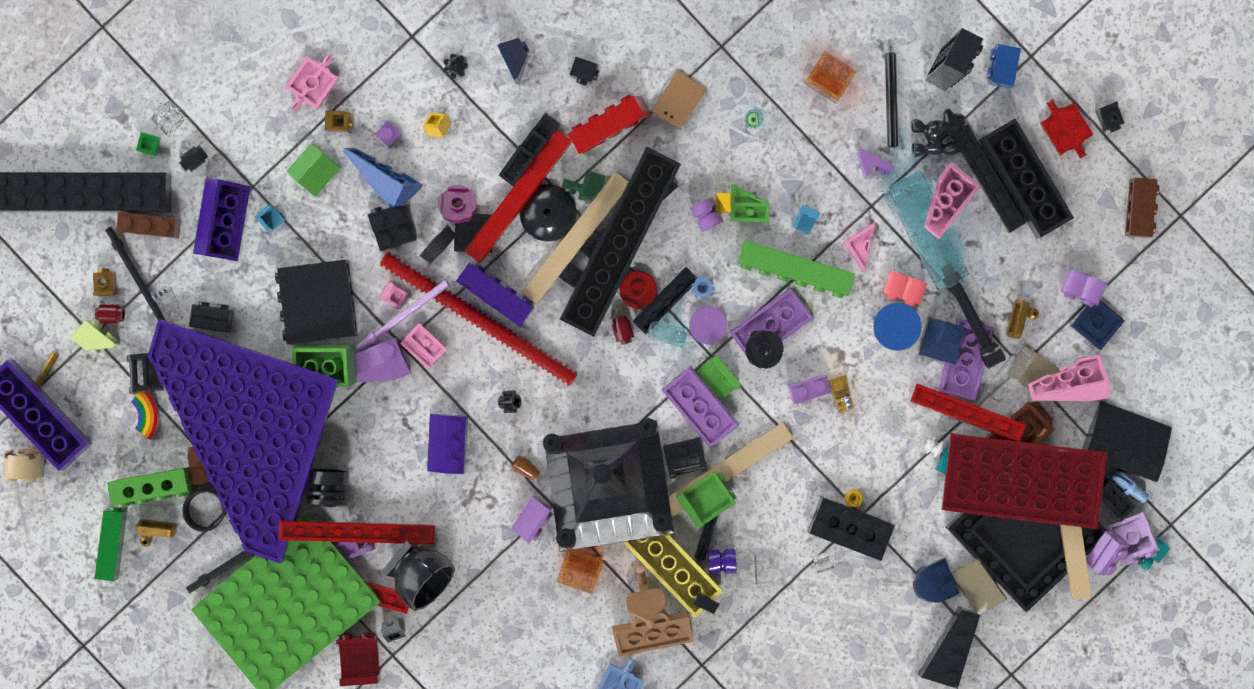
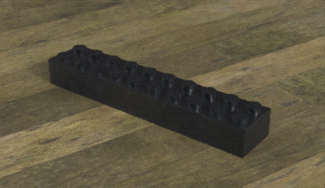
[559,147,681,337]
[0,172,171,213]

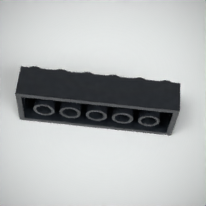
[925,28,984,91]
[978,118,1074,239]

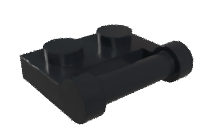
[127,353,165,394]
[663,437,708,479]

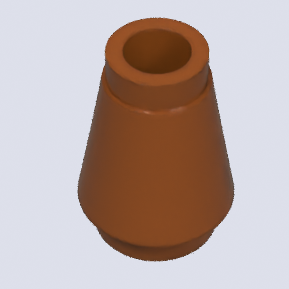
[511,455,540,481]

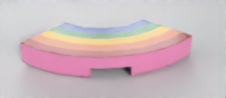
[131,392,159,440]

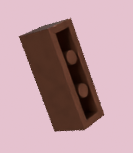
[1125,178,1160,238]
[116,212,181,239]

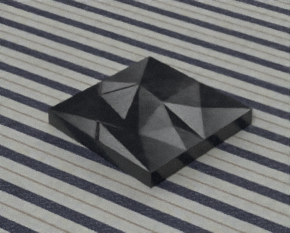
[945,513,1107,613]

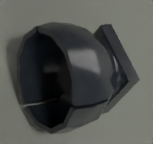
[382,541,455,611]

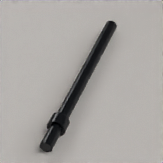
[105,226,167,321]
[186,551,252,593]

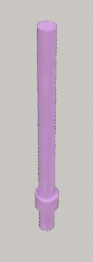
[356,279,450,352]

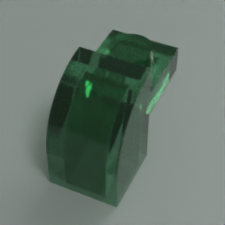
[562,170,606,201]

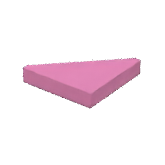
[844,223,875,272]

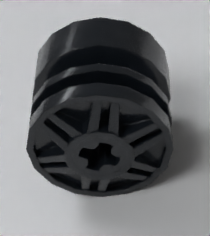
[307,469,350,507]

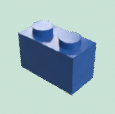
[986,44,1021,89]

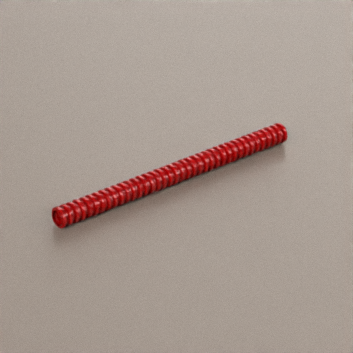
[380,252,578,386]

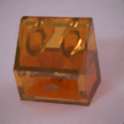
[804,51,857,104]
[556,549,605,594]

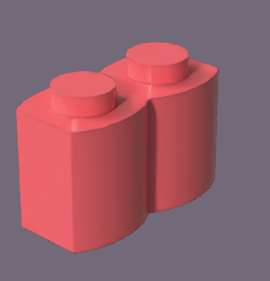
[882,271,927,307]

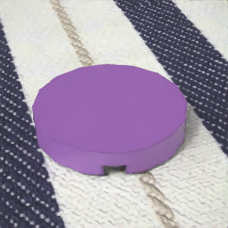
[689,307,727,344]

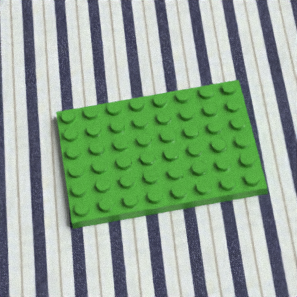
[191,512,382,689]

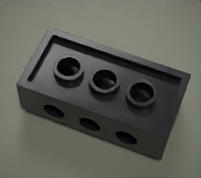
[807,496,895,561]

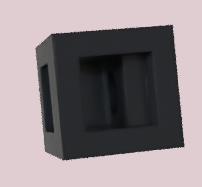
[1095,101,1125,133]

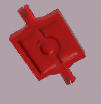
[1040,99,1094,159]

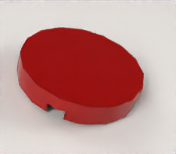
[619,271,657,309]

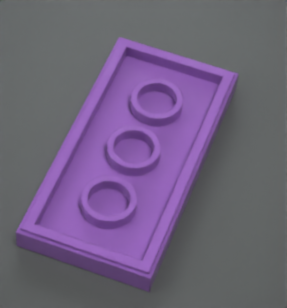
[729,288,813,354]
[938,318,995,402]
[662,366,740,448]

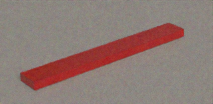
[464,130,572,264]
[278,520,435,545]

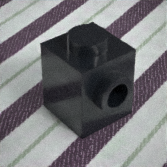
[569,57,600,86]

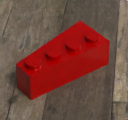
[568,94,652,154]

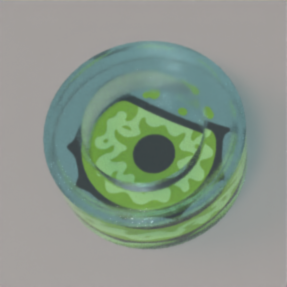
[744,109,764,129]

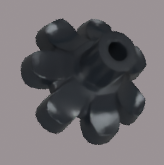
[443,53,468,79]

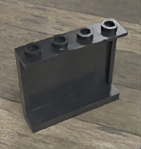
[275,259,358,345]

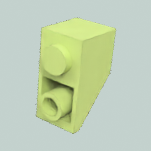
[71,320,120,350]

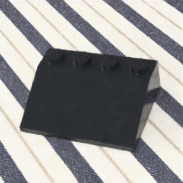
[1082,400,1172,482]

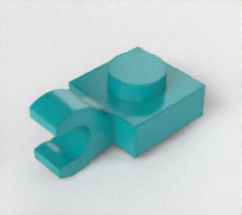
[1138,536,1171,570]

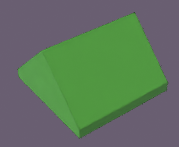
[287,143,341,197]

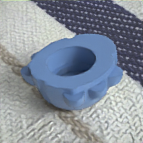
[691,276,715,298]

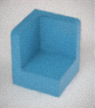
[254,204,285,232]
[791,205,821,234]

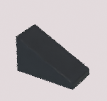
[693,592,720,614]

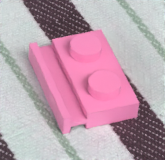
[400,323,447,369]

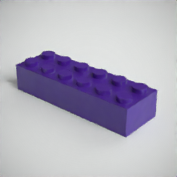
[0,360,93,471]

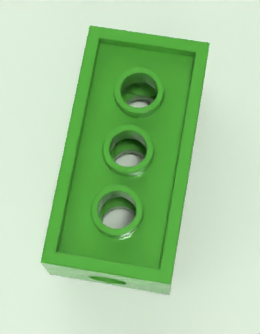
[107,467,197,508]

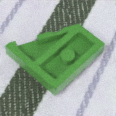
[730,184,770,223]

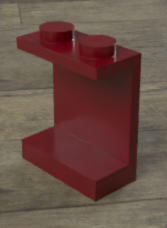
[336,632,380,687]

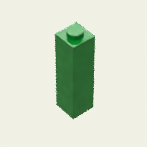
[94,506,127,581]

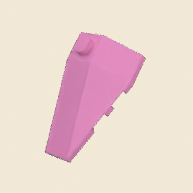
[924,162,981,239]
[1028,355,1110,401]

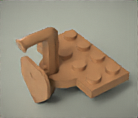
[612,564,694,657]

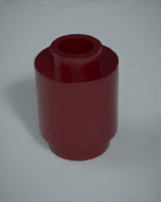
[95,304,125,324]
[611,316,635,345]

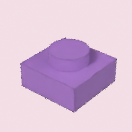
[375,120,402,148]

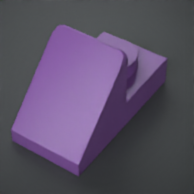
[857,148,895,179]

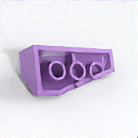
[355,338,411,382]

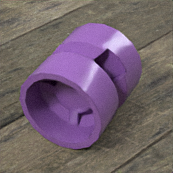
[690,197,724,232]

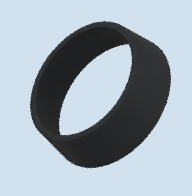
[419,225,456,264]
[182,490,225,532]

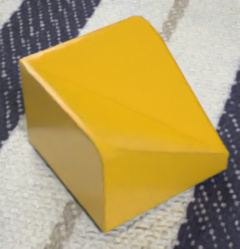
[423,112,451,138]
[715,193,731,214]

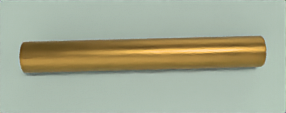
[35,351,59,388]

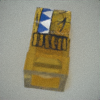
[828,375,854,414]

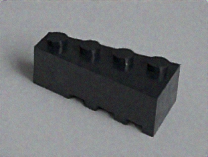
[917,606,980,689]

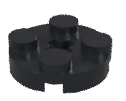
[745,330,784,369]

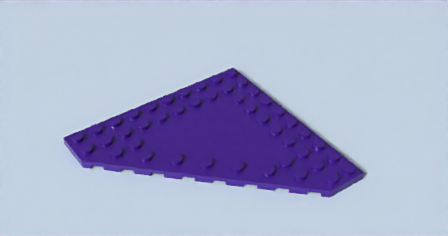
[148,319,339,564]

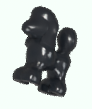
[911,108,966,157]

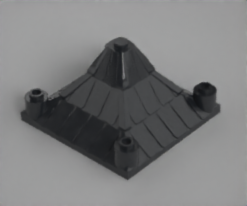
[543,418,675,552]

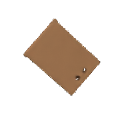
[651,70,708,130]

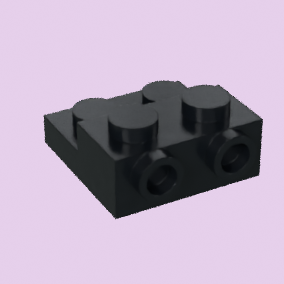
[367,204,417,252]

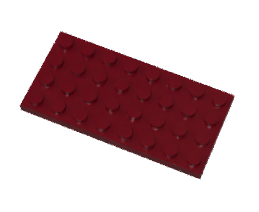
[941,433,1107,529]

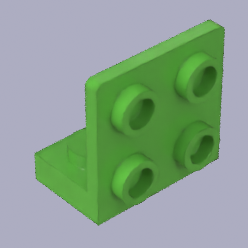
[696,355,741,401]

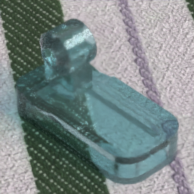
[648,321,688,347]

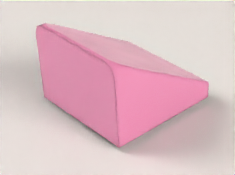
[380,282,409,309]

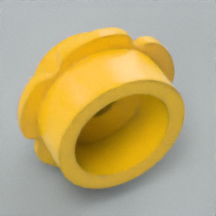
[845,489,863,508]

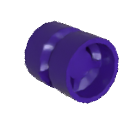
[708,549,737,575]

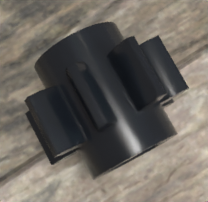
[498,390,522,413]

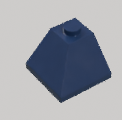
[497,38,530,85]
[919,318,967,365]

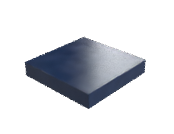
[1070,301,1125,350]

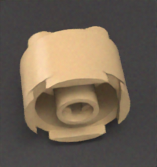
[4,449,44,483]

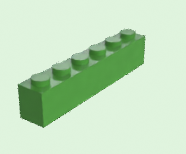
[737,241,855,299]

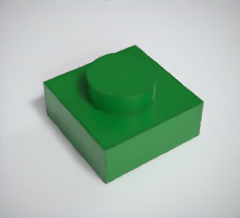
[136,132,161,156]

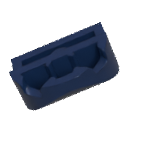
[913,558,959,603]

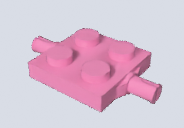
[285,54,339,112]

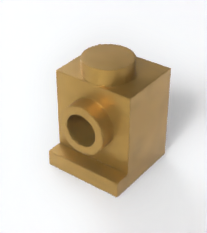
[325,110,354,132]
[93,268,117,296]

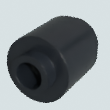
[179,145,209,172]

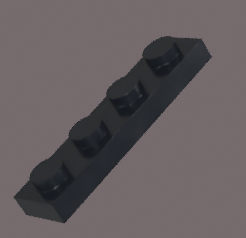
[632,267,697,335]

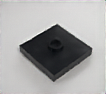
[454,214,493,253]

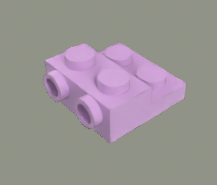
[1107,512,1160,565]

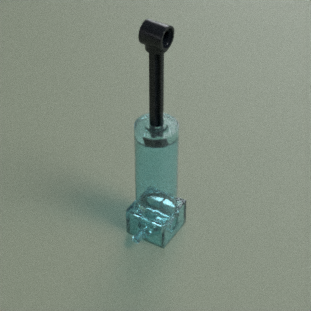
[881,170,1006,369]

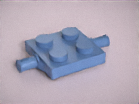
[597,658,644,689]

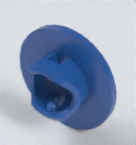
[873,303,922,351]

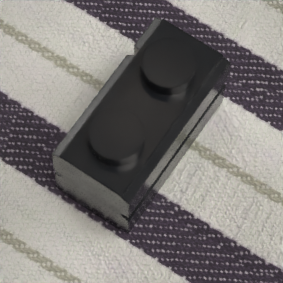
[189,301,234,333]

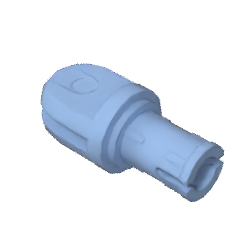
[1110,471,1149,504]

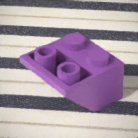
[511,495,553,543]

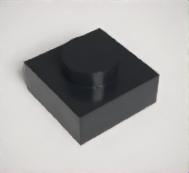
[558,262,583,288]

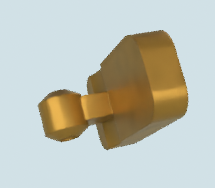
[1006,300,1039,339]
[136,519,177,547]

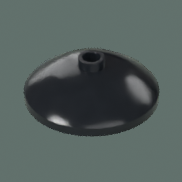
[519,184,577,242]

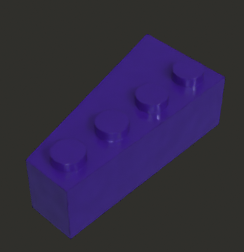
[455,263,534,327]

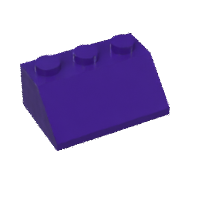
[427,414,468,474]

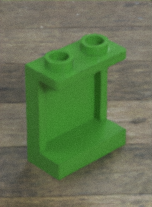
[676,471,737,529]

